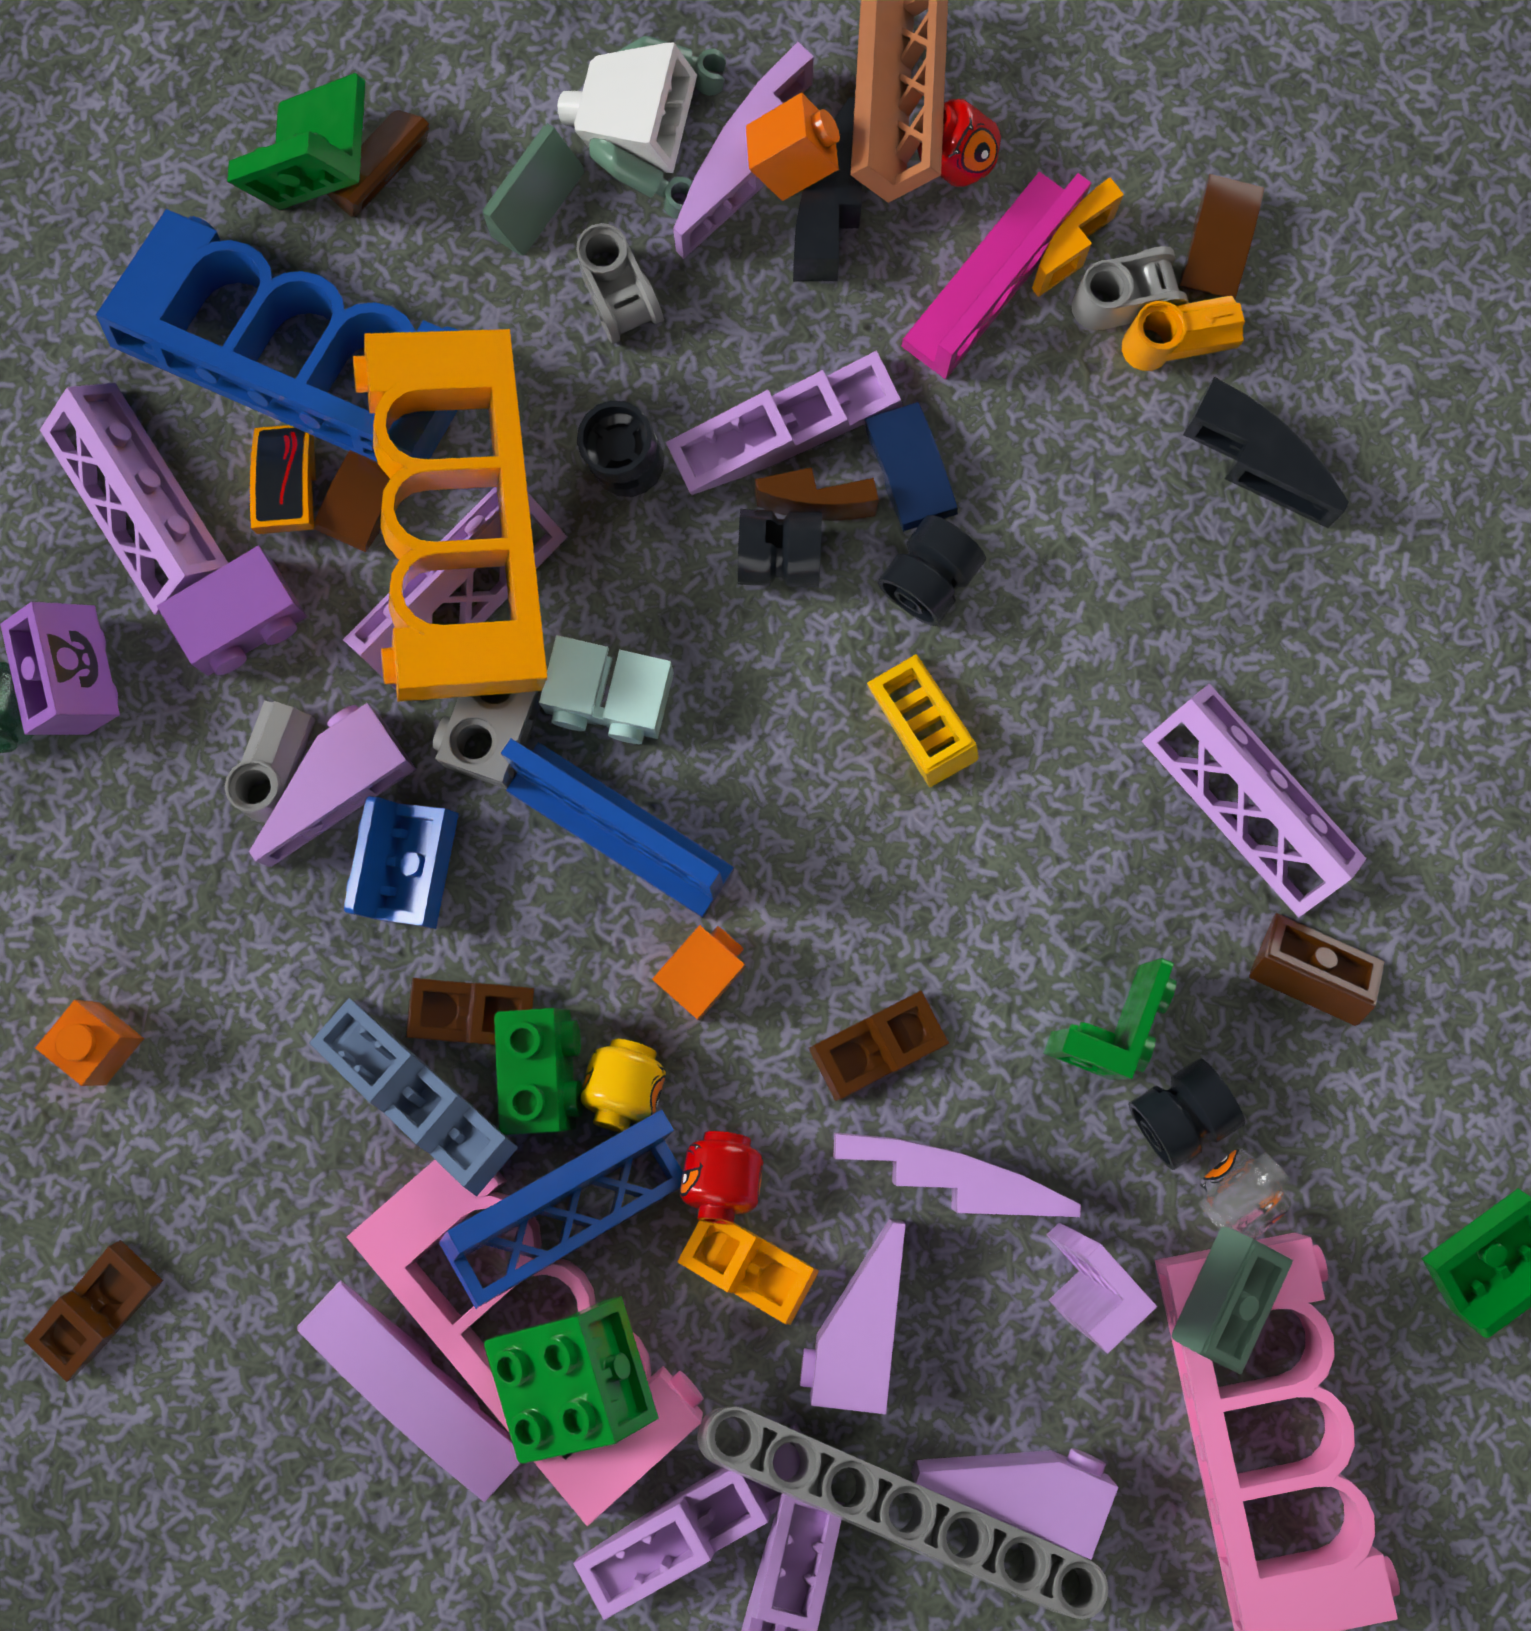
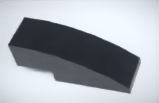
[793,97,862,282]
[1183,377,1349,528]

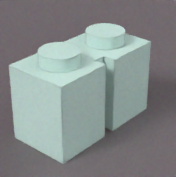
[539,635,674,744]

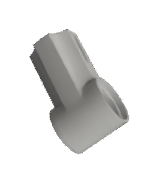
[225,700,316,823]

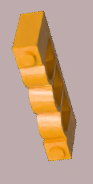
[353,329,547,702]

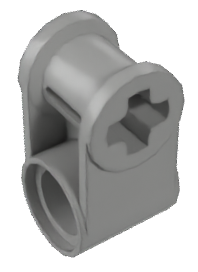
[576,223,664,344]
[1071,246,1188,330]

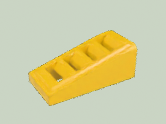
[867,654,979,787]

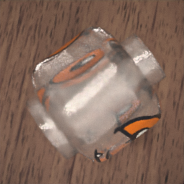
[1198,1149,1291,1239]

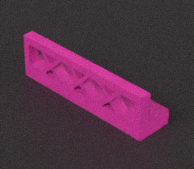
[901,171,1091,379]

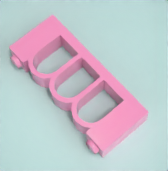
[347,1160,703,1526]
[1155,1233,1400,1631]

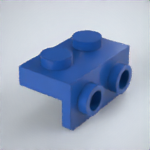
[344,796,459,929]

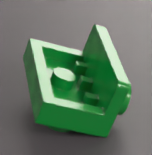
[494,1008,584,1135]
[1421,1188,1531,1338]

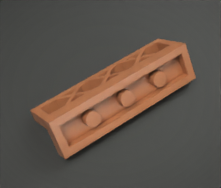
[851,0,948,203]

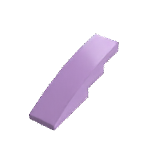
[673,42,814,259]
[666,350,903,495]
[833,1132,1081,1217]
[297,1280,520,1503]
[573,1424,801,1620]
[741,1494,845,1631]

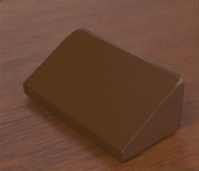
[327,110,430,217]
[1249,913,1385,1026]

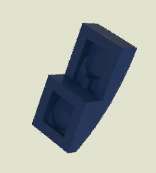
[865,402,958,532]

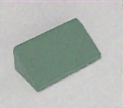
[482,123,584,256]
[1172,1227,1293,1375]

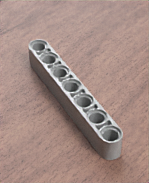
[697,1407,1108,1620]

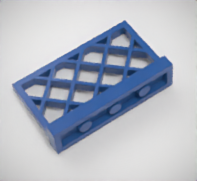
[501,738,734,918]

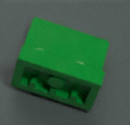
[227,73,366,210]
[1043,958,1177,1080]
[484,1296,659,1464]

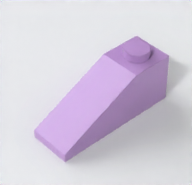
[249,703,416,867]
[800,1218,905,1414]
[911,1448,1119,1560]

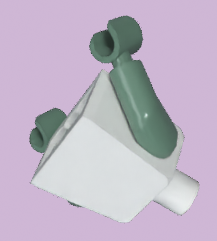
[557,36,726,219]

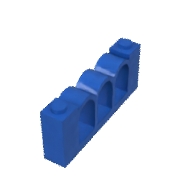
[96,209,459,462]

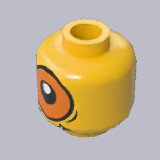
[579,1039,666,1132]

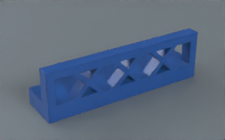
[439,1109,683,1309]

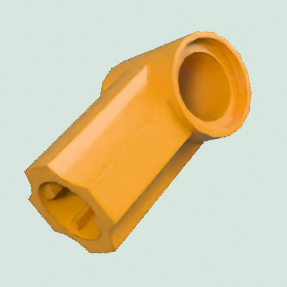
[1122,296,1245,371]

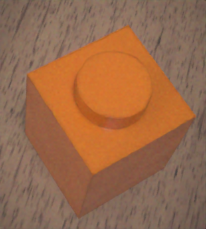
[746,92,840,201]
[652,925,746,1021]
[35,1000,144,1086]

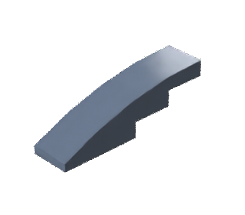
[309,998,518,1196]

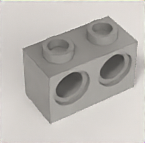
[433,691,542,789]

